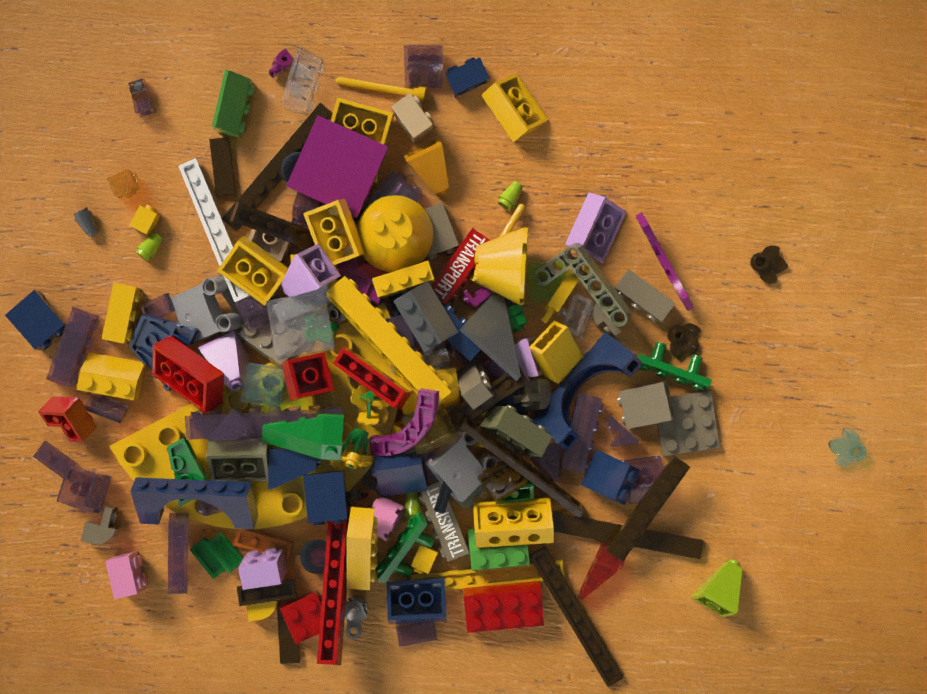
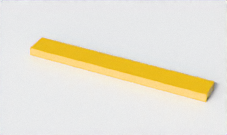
[410,560,565,591]

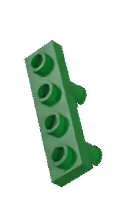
[637,342,712,391]
[375,512,434,584]

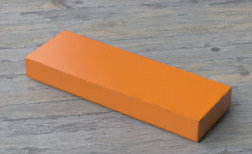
[233,529,294,561]

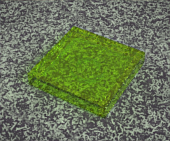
[527,261,569,303]

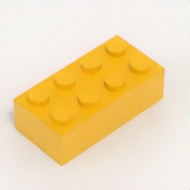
[347,507,378,590]

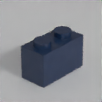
[445,57,490,98]

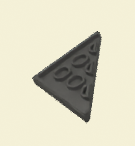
[460,292,521,381]

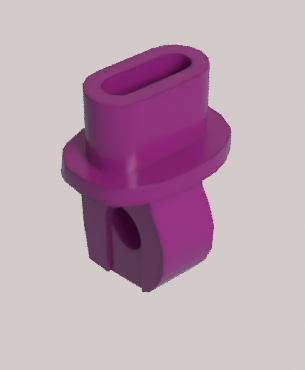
[269,49,292,78]

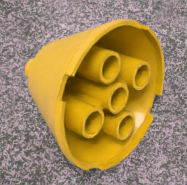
[357,195,433,272]
[474,227,528,305]

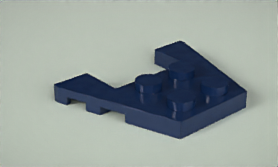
[129,314,199,391]

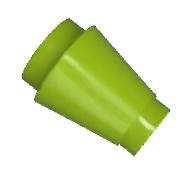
[498,181,523,211]
[136,232,163,261]
[404,493,422,521]

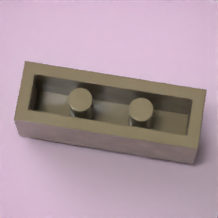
[614,269,675,323]
[456,359,493,410]

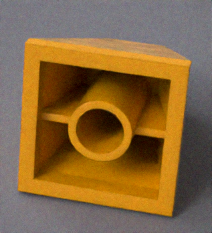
[403,139,449,196]

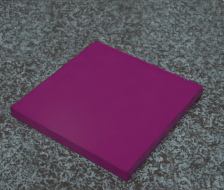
[286,115,389,218]

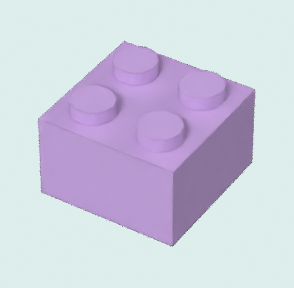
[238,548,287,590]

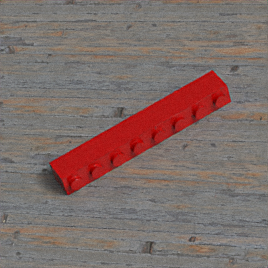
[317,506,351,665]

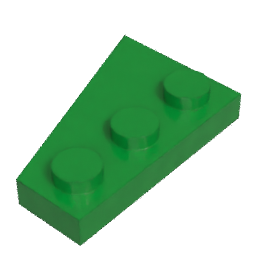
[167,437,209,507]

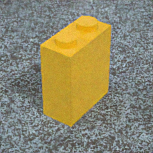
[529,321,583,384]

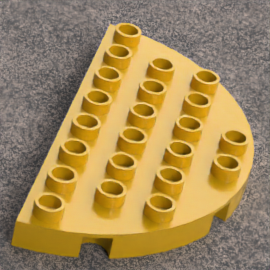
[109,303,399,529]

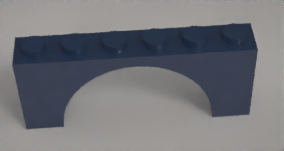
[531,333,643,451]
[130,477,258,529]

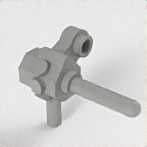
[345,596,368,639]

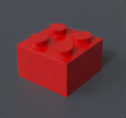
[281,352,334,402]
[280,589,322,644]

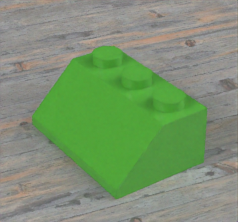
[212,70,255,138]
[468,529,530,571]

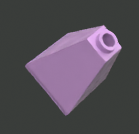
[281,244,341,297]
[199,331,249,391]
[488,336,543,377]

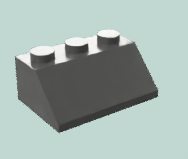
[394,282,459,353]

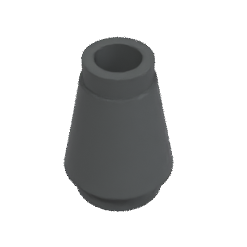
[73,208,99,237]

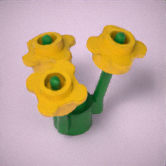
[327,428,374,469]

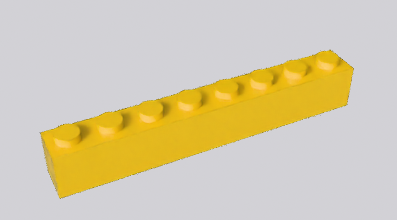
[326,276,451,406]

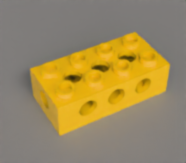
[473,498,554,548]

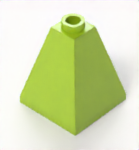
[691,559,742,617]

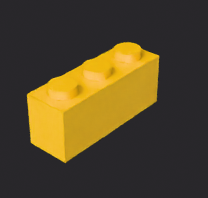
[372,261,435,299]
[102,283,142,344]

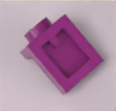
[463,287,493,308]

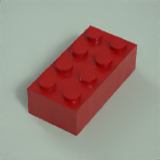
[152,336,224,413]
[463,581,544,633]

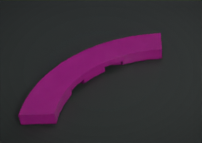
[636,212,694,311]
[336,258,382,305]
[370,388,439,456]

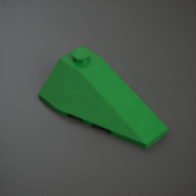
[262,414,344,460]

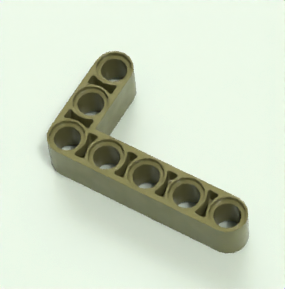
[534,243,631,327]

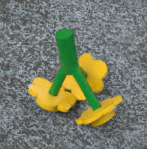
[350,385,390,426]

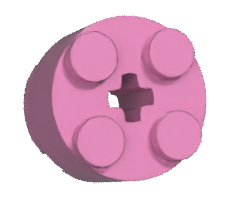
[372,497,405,541]

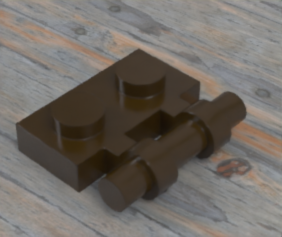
[477,460,528,503]

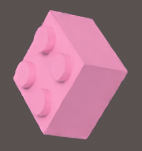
[105,551,147,599]

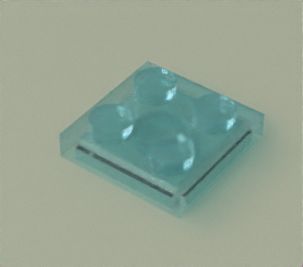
[240,362,285,408]

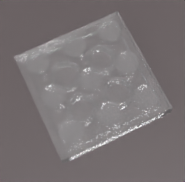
[266,291,335,360]

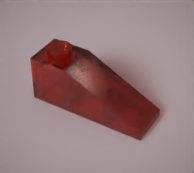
[578,543,625,600]

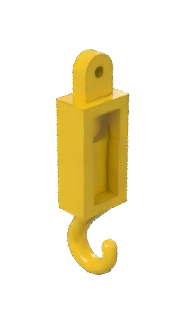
[541,256,590,324]

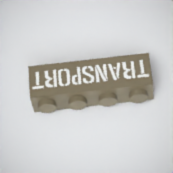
[418,481,470,562]

